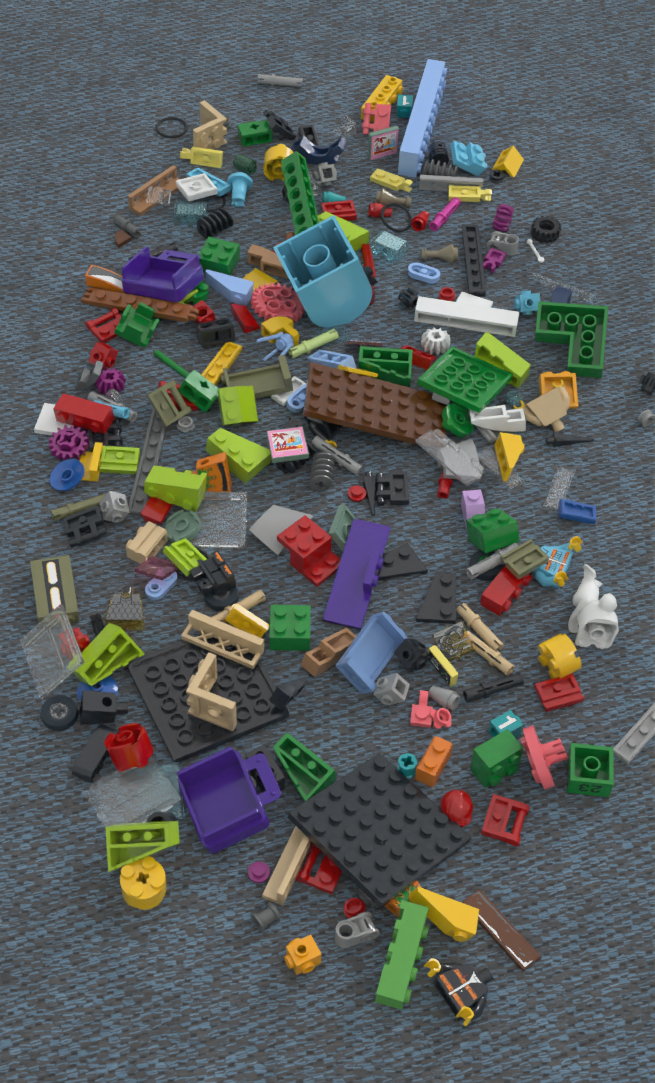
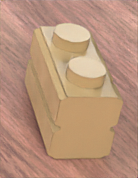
[126,522,168,567]

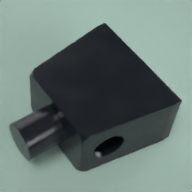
[79,691,128,725]

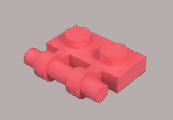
[362,103,391,135]

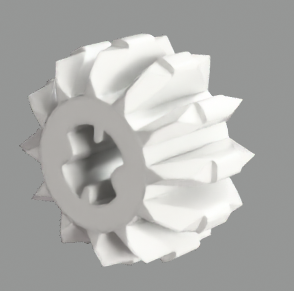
[421,327,450,356]

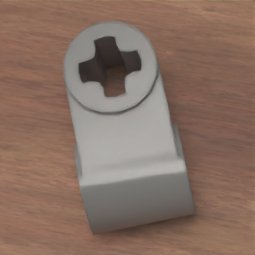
[486,231,519,255]
[334,912,380,948]

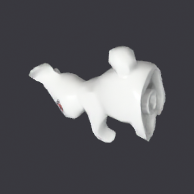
[568,564,619,649]

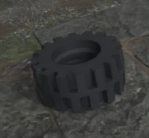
[531,216,561,243]

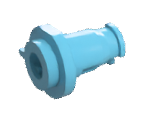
[227,172,253,207]

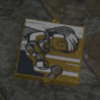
[433,621,474,662]

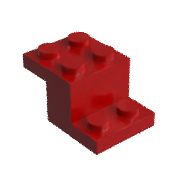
[277,515,341,587]

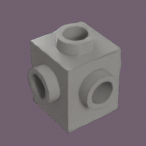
[313,162,337,186]
[99,491,130,523]
[373,673,410,705]

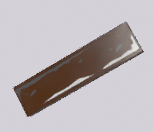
[463,889,541,972]

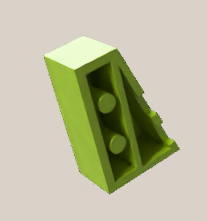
[105,821,180,872]

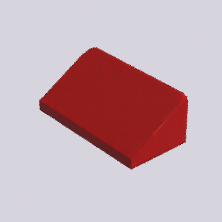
[231,304,260,334]
[400,345,437,370]
[141,497,173,524]

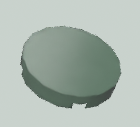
[164,510,201,543]

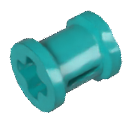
[397,753,417,779]

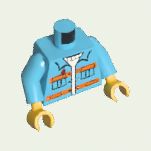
[532,536,582,589]

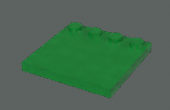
[417,346,513,414]

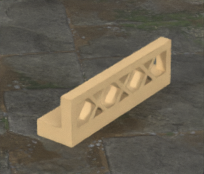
[181,610,264,669]
[262,826,312,906]

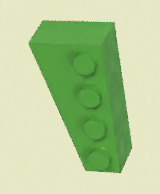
[375,900,429,1010]

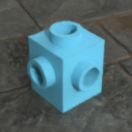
[514,290,540,315]

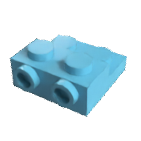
[450,140,487,176]

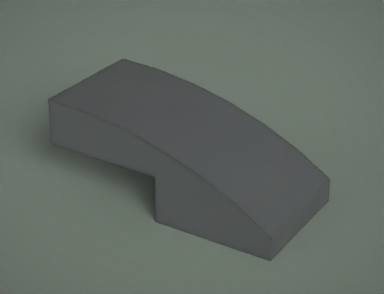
[74,360,103,391]

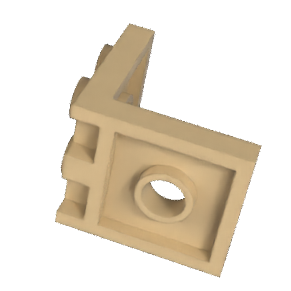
[193,100,227,150]
[186,653,237,731]

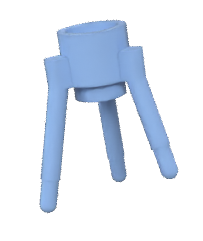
[257,332,294,361]

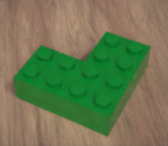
[535,301,608,378]

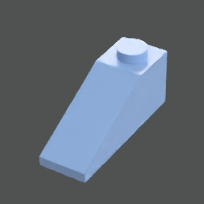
[205,269,254,306]
[307,349,356,368]

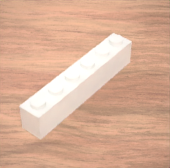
[414,296,519,337]

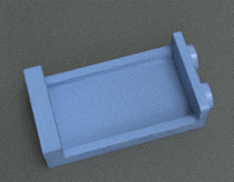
[335,612,408,694]

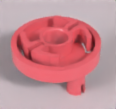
[520,725,568,790]

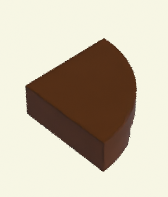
[115,229,132,248]

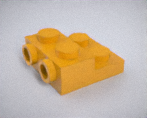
[538,371,578,409]

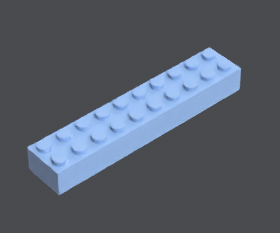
[398,59,447,178]

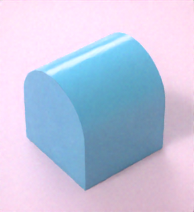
[273,215,372,328]

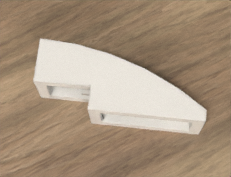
[469,405,526,432]

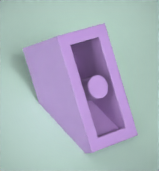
[461,490,485,529]

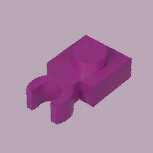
[483,248,506,273]

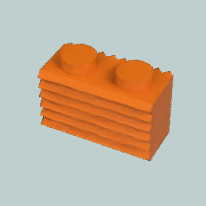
[415,736,453,787]

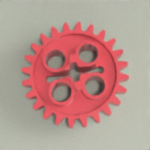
[251,282,305,322]

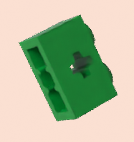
[238,119,272,147]
[178,370,219,413]

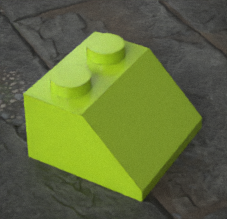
[217,386,258,426]

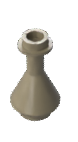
[375,188,411,208]
[421,244,458,263]

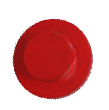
[438,287,455,301]
[348,486,366,502]
[343,898,366,919]

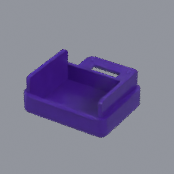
[121,247,204,303]
[177,747,281,854]

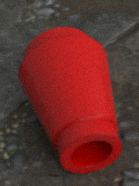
[368,202,392,218]
[411,211,429,232]

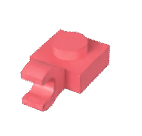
[410,690,433,728]

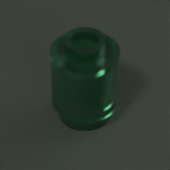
[233,155,257,175]

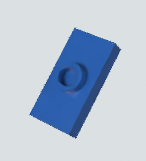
[558,499,596,524]

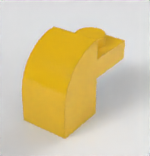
[261,316,299,347]

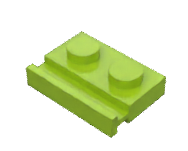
[99,446,140,474]
[163,538,207,576]

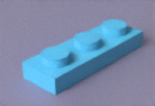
[186,168,231,197]

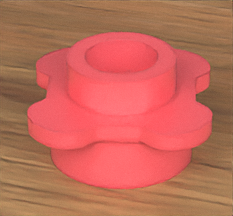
[430,708,451,729]

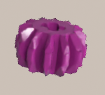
[492,204,514,232]
[95,368,126,397]

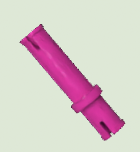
[429,197,461,231]

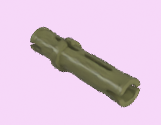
[50,494,105,522]

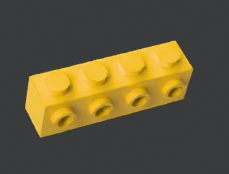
[361,75,404,123]

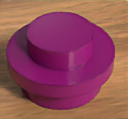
[248,861,270,883]

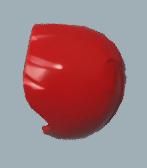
[440,789,473,828]

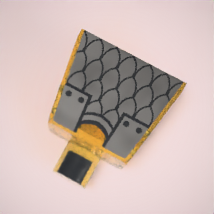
[105,586,145,630]

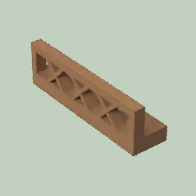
[128,165,180,216]

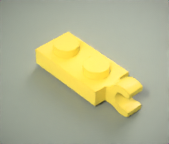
[180,147,223,168]
[370,168,413,192]
[448,185,492,202]

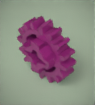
[48,425,89,461]

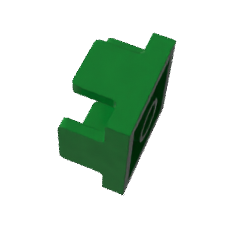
[114,302,159,348]

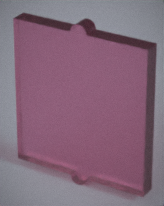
[134,556,179,581]

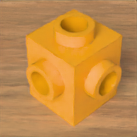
[284,935,322,975]

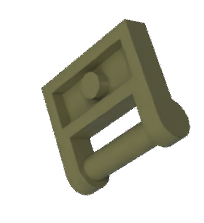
[146,379,192,427]

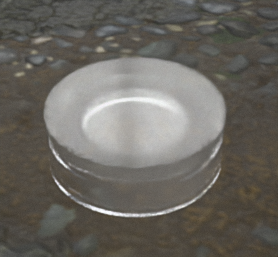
[105,389,123,404]

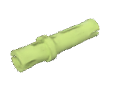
[288,328,339,359]

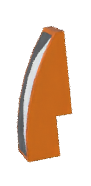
[85,265,137,296]

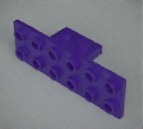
[323,519,390,630]

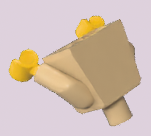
[514,379,570,432]

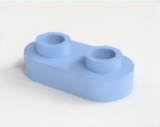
[408,263,440,284]
[286,384,307,413]
[145,568,177,600]

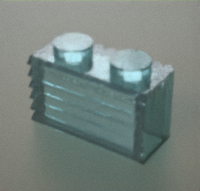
[173,200,208,225]
[370,229,409,263]

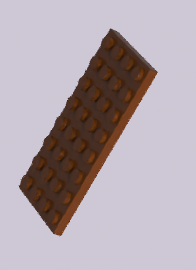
[303,362,447,450]

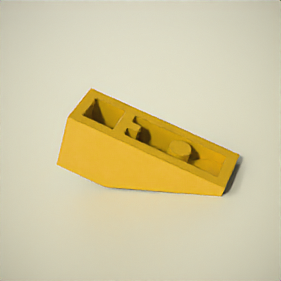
[494,432,524,482]
[408,887,479,942]

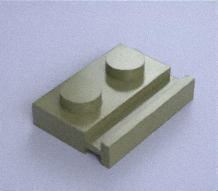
[500,539,549,579]

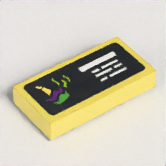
[428,645,458,687]

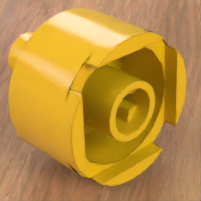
[263,144,294,181]
[538,633,582,679]
[120,856,167,910]

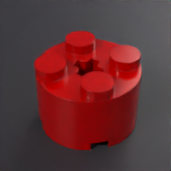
[104,723,154,772]

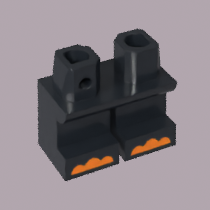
[190,550,236,596]

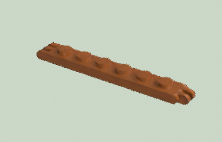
[81,287,199,322]

